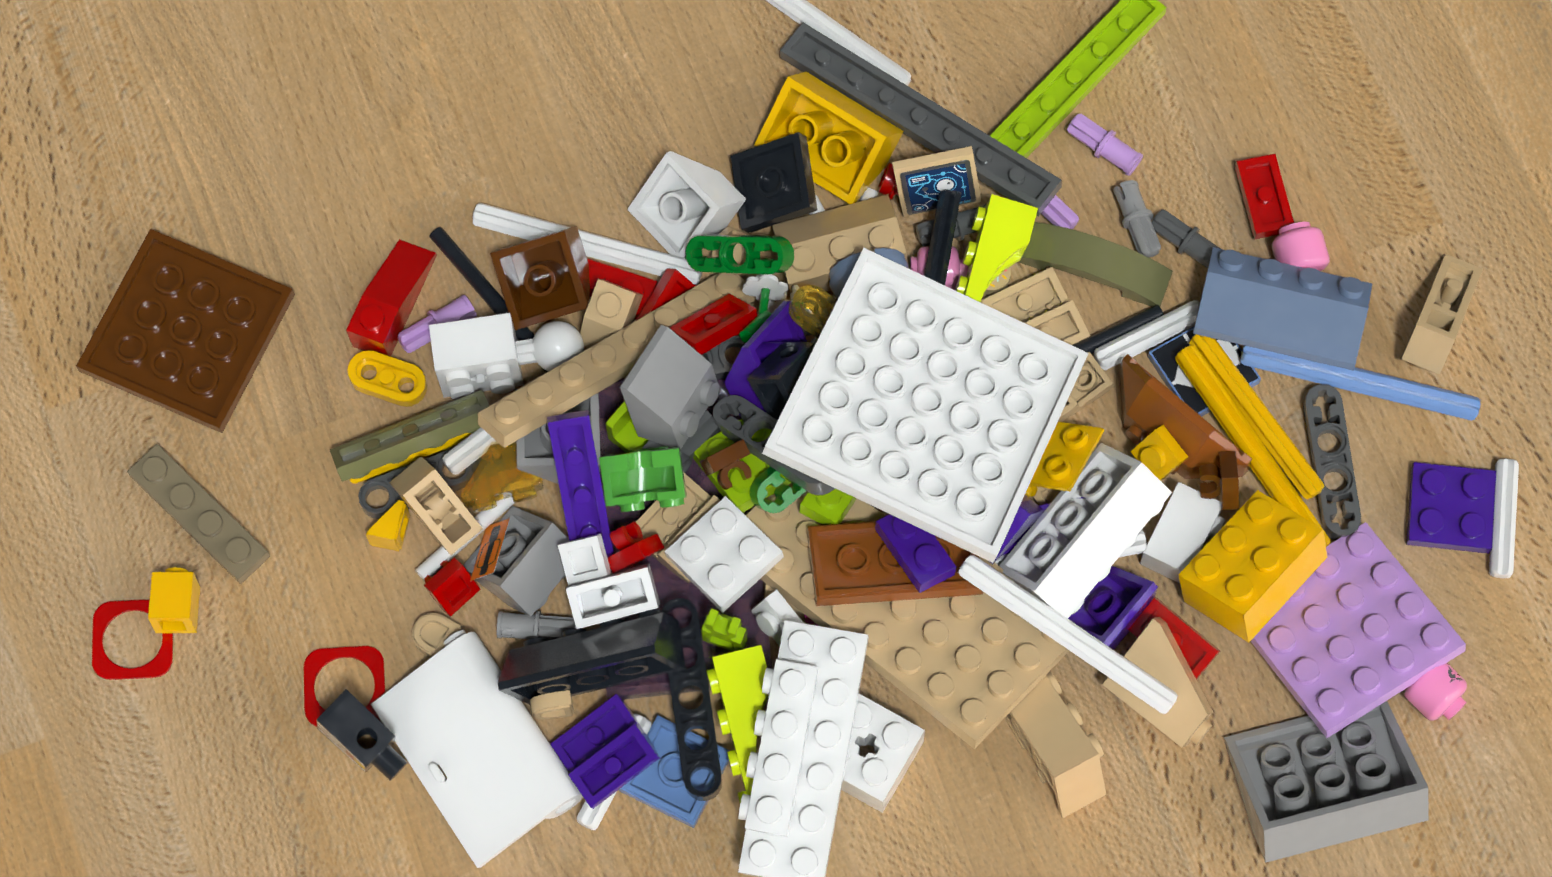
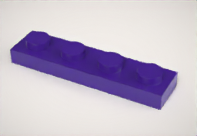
[547,410,614,570]

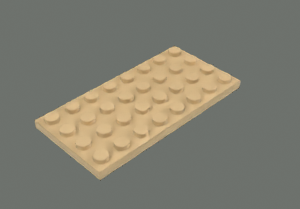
[746,483,1070,749]

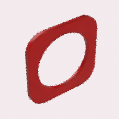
[92,600,173,680]
[303,646,385,727]

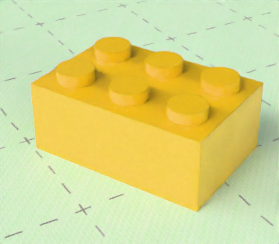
[1178,490,1327,643]

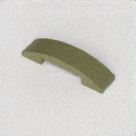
[1018,222,1173,307]

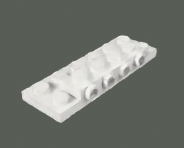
[738,620,869,877]

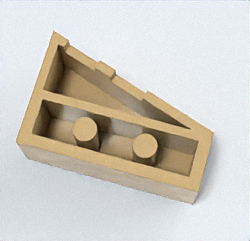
[1005,671,1106,818]

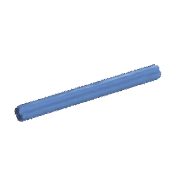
[1240,345,1480,421]

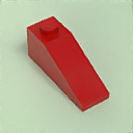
[346,239,437,357]

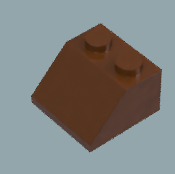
[490,226,591,330]

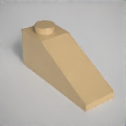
[1402,254,1483,375]

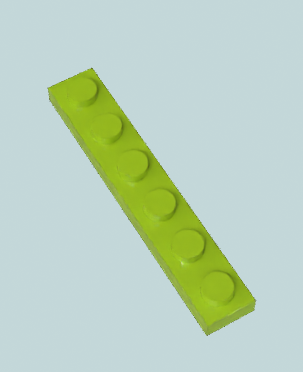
[990,0,1167,158]

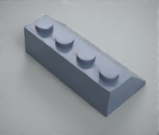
[1193,247,1372,371]

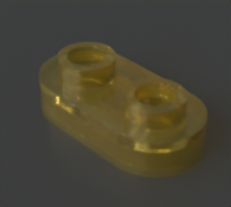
[789,285,837,339]

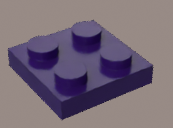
[1406,462,1496,554]

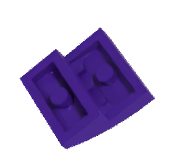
[550,694,660,809]

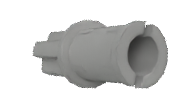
[1113,180,1161,257]
[497,611,576,640]

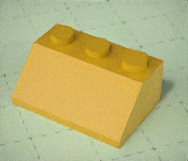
[754,72,904,204]

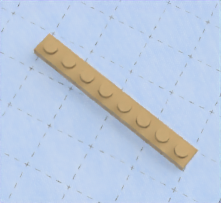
[478,273,755,448]

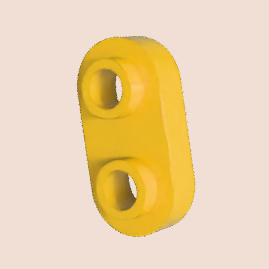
[347,351,427,407]

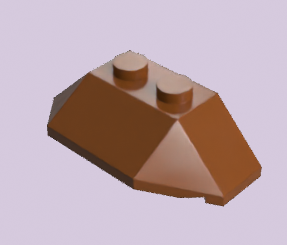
[1119,354,1252,479]

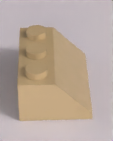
[772,194,909,295]

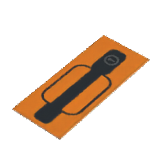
[470,518,510,581]

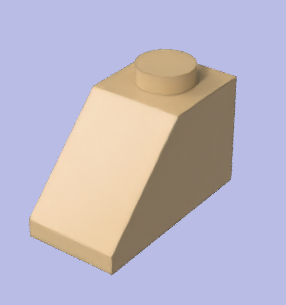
[580,279,643,351]

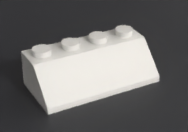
[999,443,1172,619]

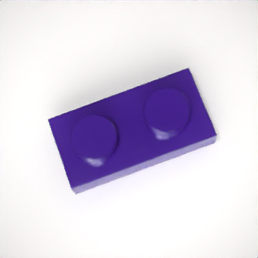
[875,514,956,593]

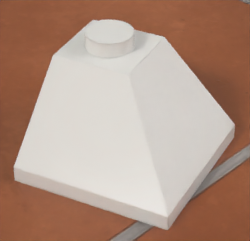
[627,151,746,259]

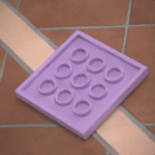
[1251,522,1466,739]

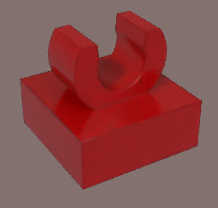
[608,521,665,573]
[424,558,481,617]

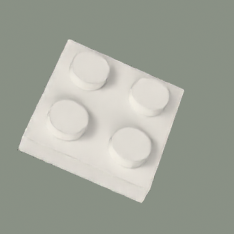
[664,496,784,613]

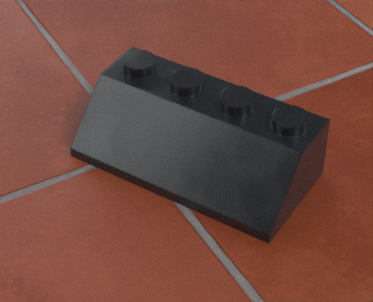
[498,610,686,705]

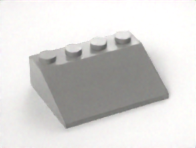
[1224,701,1429,863]

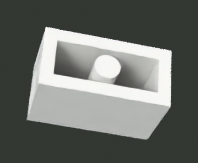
[1140,482,1226,583]
[566,563,660,629]

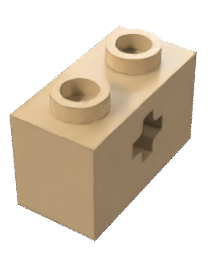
[389,457,483,555]

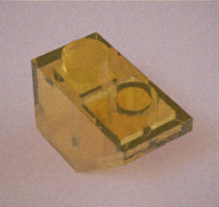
[460,441,544,512]

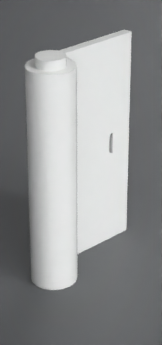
[371,630,583,868]

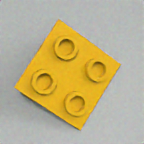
[1025,422,1104,497]

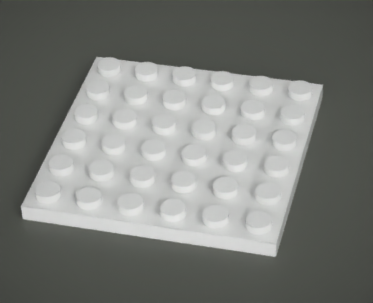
[762,248,1088,563]

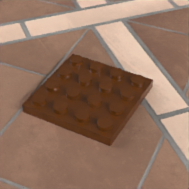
[76,229,295,433]

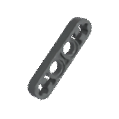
[1303,384,1361,541]
[713,395,835,495]

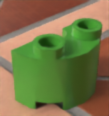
[599,446,687,512]

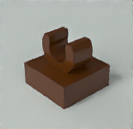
[699,439,752,490]
[1199,451,1239,510]

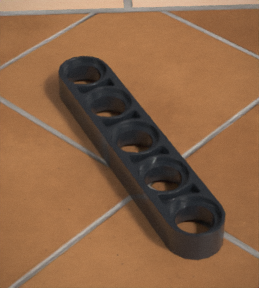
[662,598,722,801]

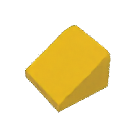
[366,500,410,552]

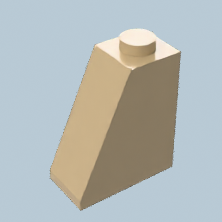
[1102,617,1213,748]

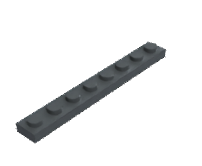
[780,22,1062,217]

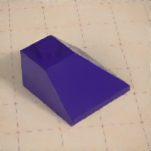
[724,301,807,416]

